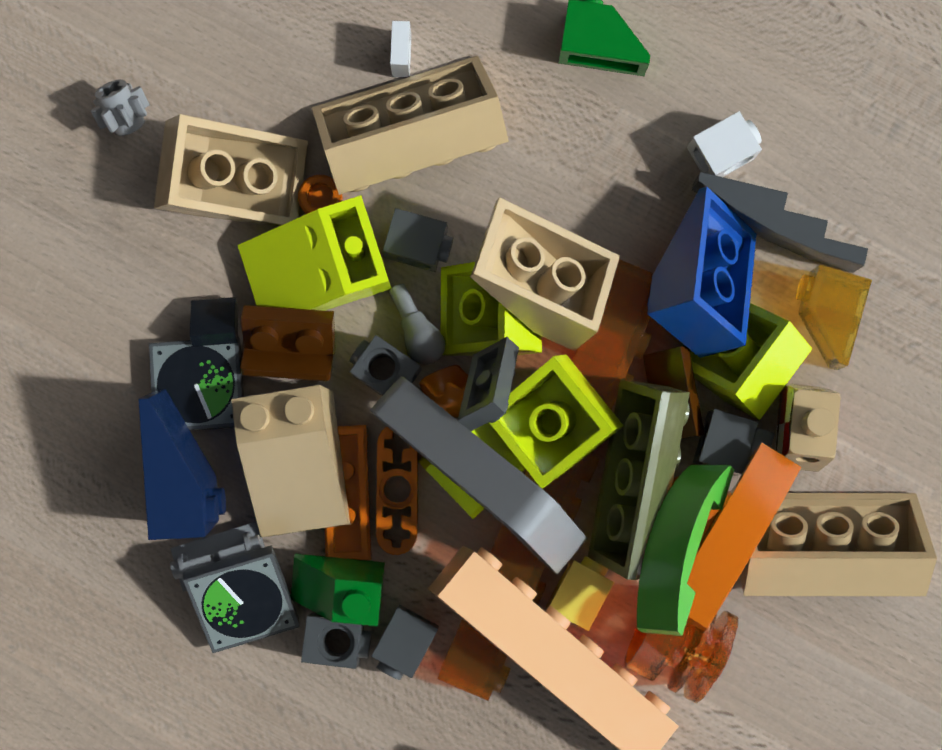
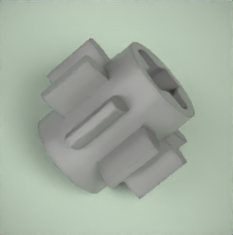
[90,80,150,136]

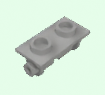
[170,521,265,592]

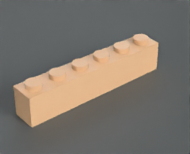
[428,546,679,750]

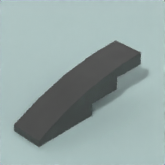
[692,172,868,273]

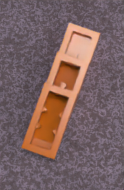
[687,443,801,632]

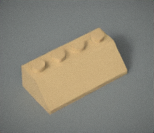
[312,56,509,195]
[740,493,937,596]

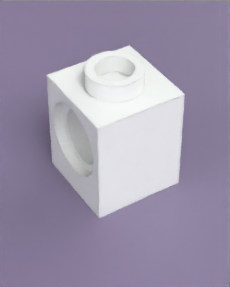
[687,111,762,177]

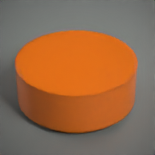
[298,174,343,214]

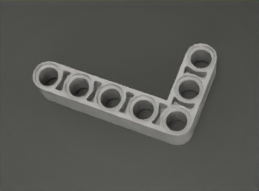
[370,376,587,574]

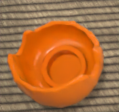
[418,365,468,418]

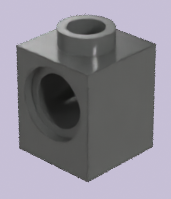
[383,208,454,272]
[349,335,422,396]
[692,409,758,476]
[371,605,439,680]
[301,613,372,669]

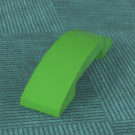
[637,465,734,636]

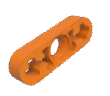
[376,427,418,555]

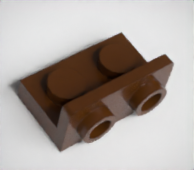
[240,305,335,381]

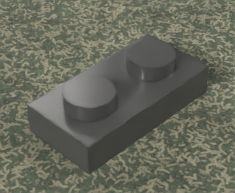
[458,337,519,431]

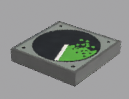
[149,337,244,431]
[183,545,300,653]

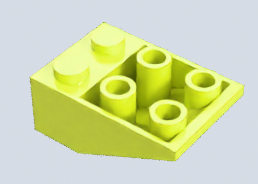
[237,195,391,311]

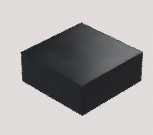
[190,297,238,347]

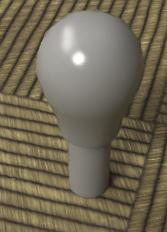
[389,284,446,365]

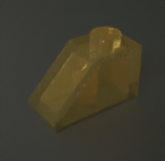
[796,264,872,370]

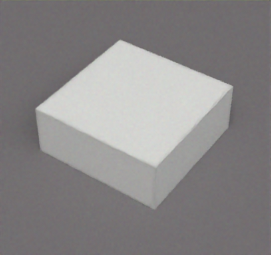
[390,21,411,78]

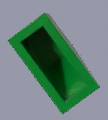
[558,0,651,77]
[291,554,385,626]

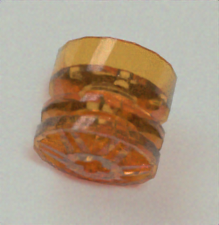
[623,611,738,704]

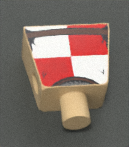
[775,384,841,472]

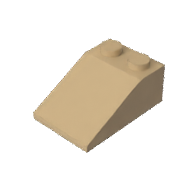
[154,114,308,226]
[470,197,620,351]
[231,385,350,537]

